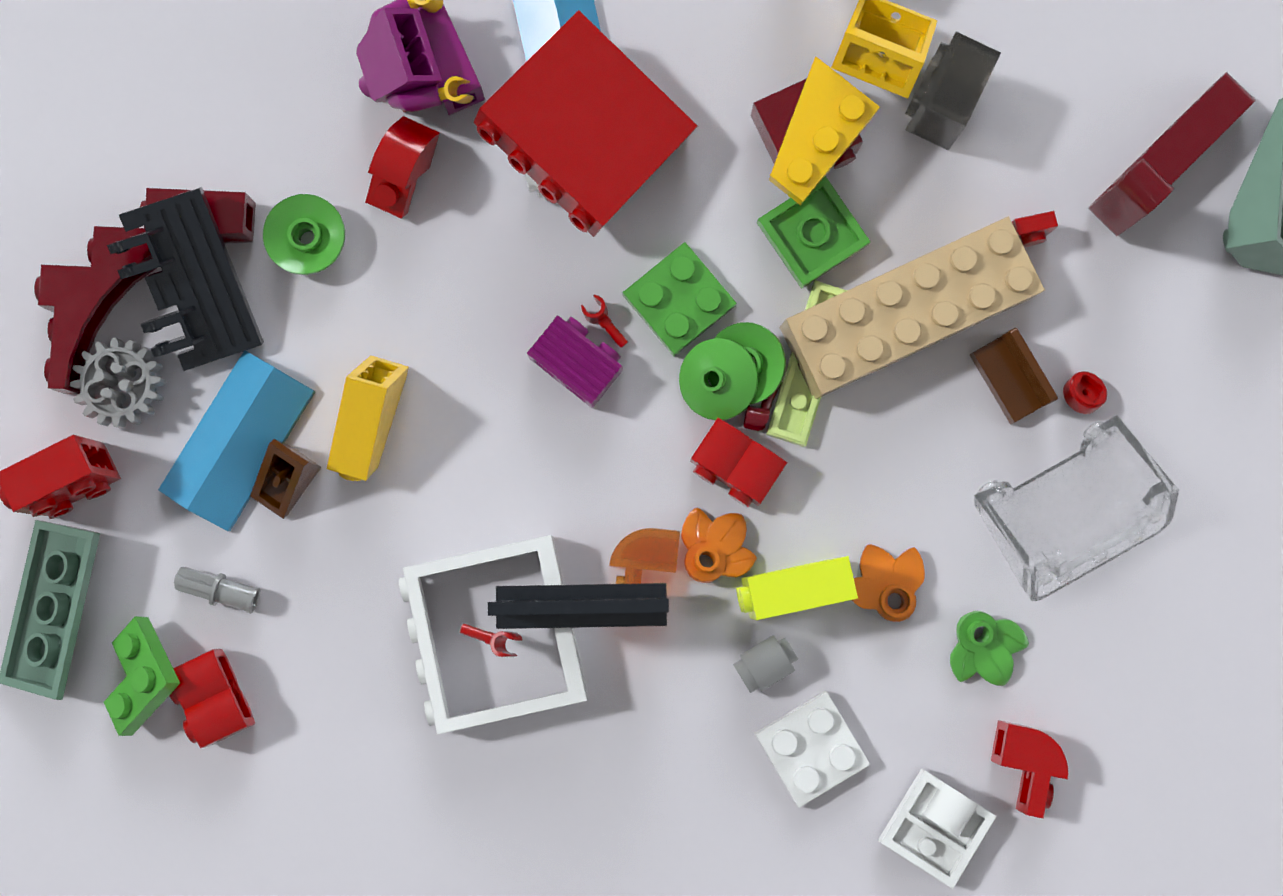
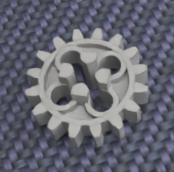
[70,338,166,429]

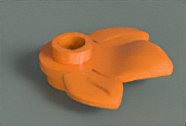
[681,508,757,583]
[852,544,925,622]

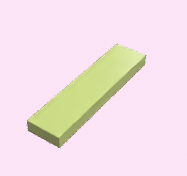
[766,280,847,447]

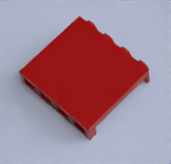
[473,10,698,237]

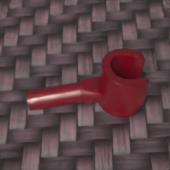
[743,382,782,431]

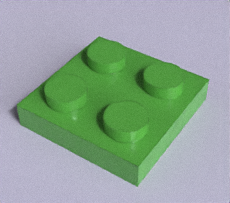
[757,176,871,289]
[622,242,737,357]

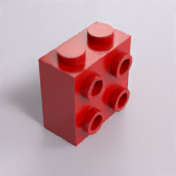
[0,434,121,519]

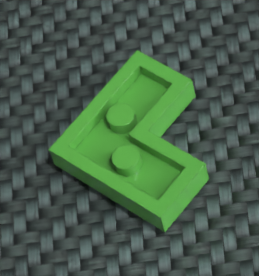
[104,616,180,736]

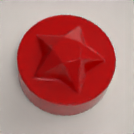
[1063,371,1107,414]

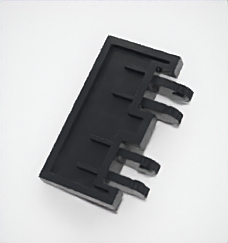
[107,187,264,371]

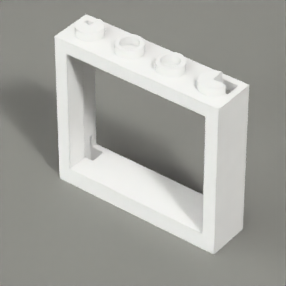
[399,535,588,734]

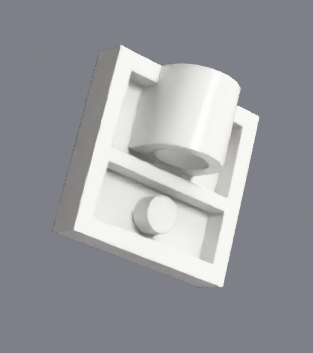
[878,768,996,889]

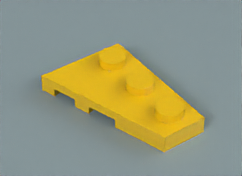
[769,56,880,206]

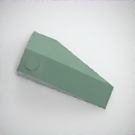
[1223,98,1283,275]

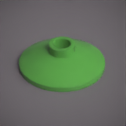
[263,194,345,275]
[708,322,786,404]
[679,338,758,420]

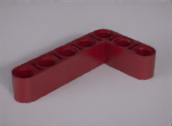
[1088,72,1256,236]

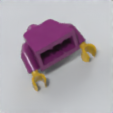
[356,0,474,112]

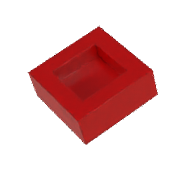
[1012,211,1058,247]

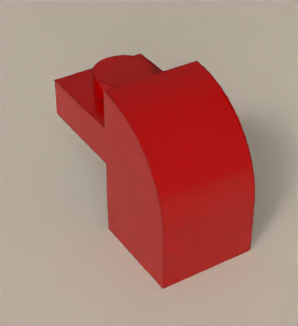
[365,116,440,219]
[991,720,1068,819]

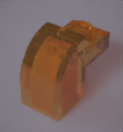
[609,528,680,584]

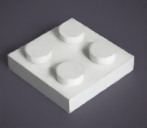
[754,691,870,808]

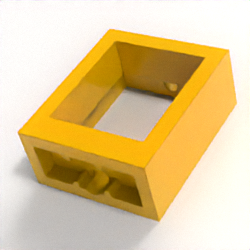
[831,0,938,99]

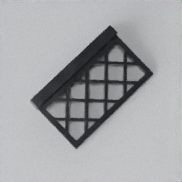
[488,583,669,629]

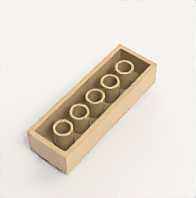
[779,216,1045,399]

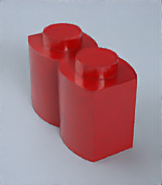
[690,418,788,508]
[169,649,255,748]

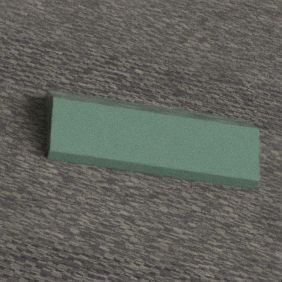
[0,520,100,700]

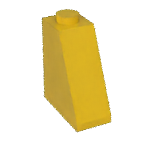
[326,355,409,481]

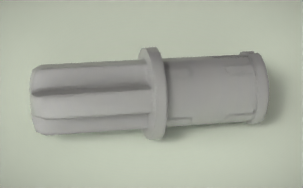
[174,567,260,614]

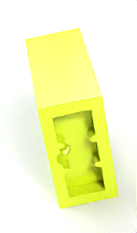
[736,556,858,620]

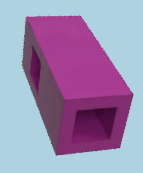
[417,4,485,116]

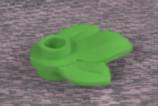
[950,611,1029,686]

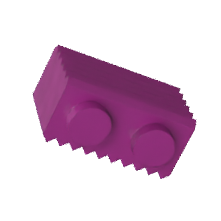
[527,315,623,408]

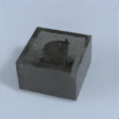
[905,31,1001,150]

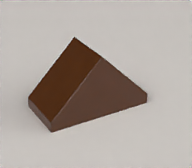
[250,439,321,519]

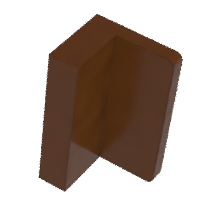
[970,327,1058,425]

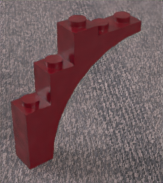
[34,188,256,394]

